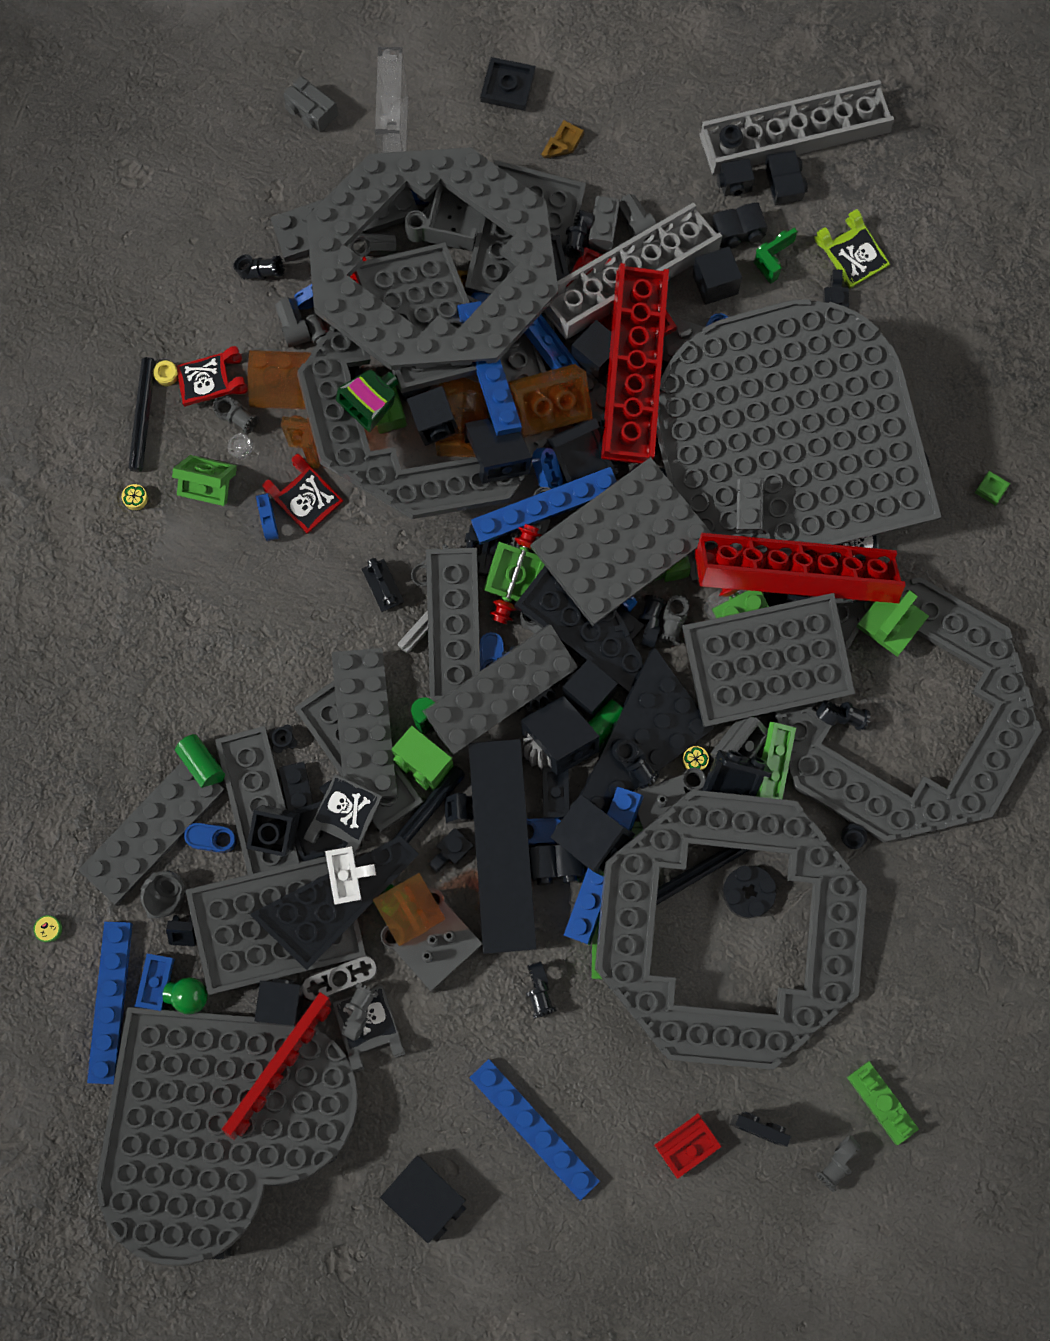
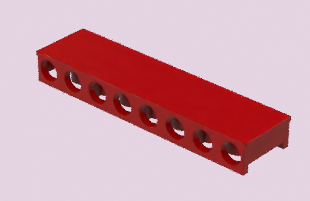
[601,263,669,464]
[695,533,906,603]

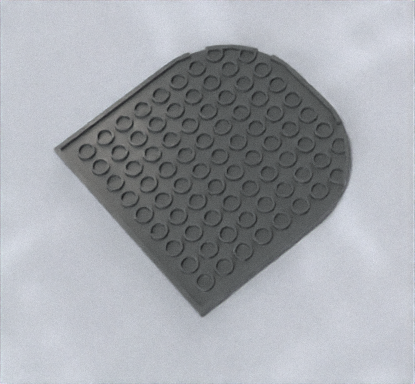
[656,299,941,581]

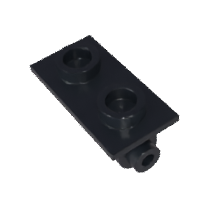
[361,558,404,612]

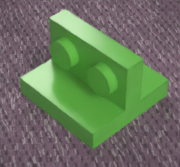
[172,455,237,506]
[856,590,929,657]

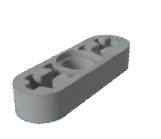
[303,956,377,1001]

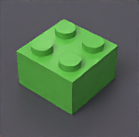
[391,726,454,791]

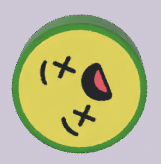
[34,915,62,943]

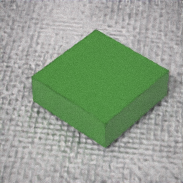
[975,471,1010,506]

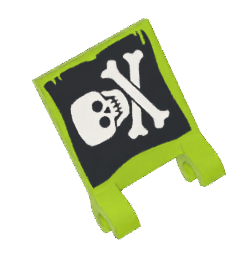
[814,209,890,288]

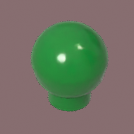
[163,977,208,1015]

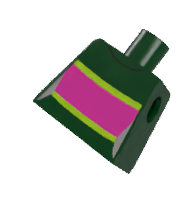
[336,370,398,432]

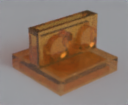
[281,415,320,468]
[373,873,445,946]

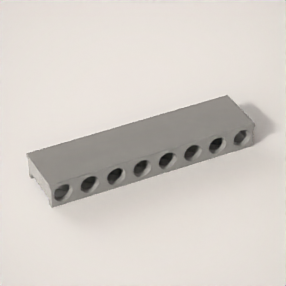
[699,80,894,175]
[543,202,722,340]

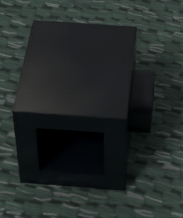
[717,159,755,197]

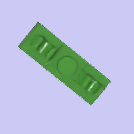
[756,722,796,799]
[847,1061,919,1145]

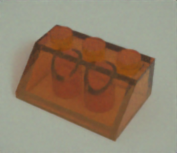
[247,350,311,409]
[508,364,592,437]
[436,377,488,457]

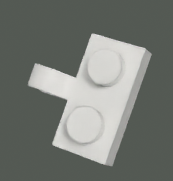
[325,846,376,904]

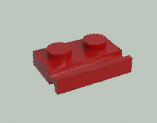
[654,1113,722,1179]

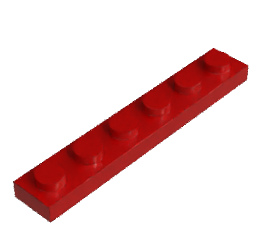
[222,992,331,1140]

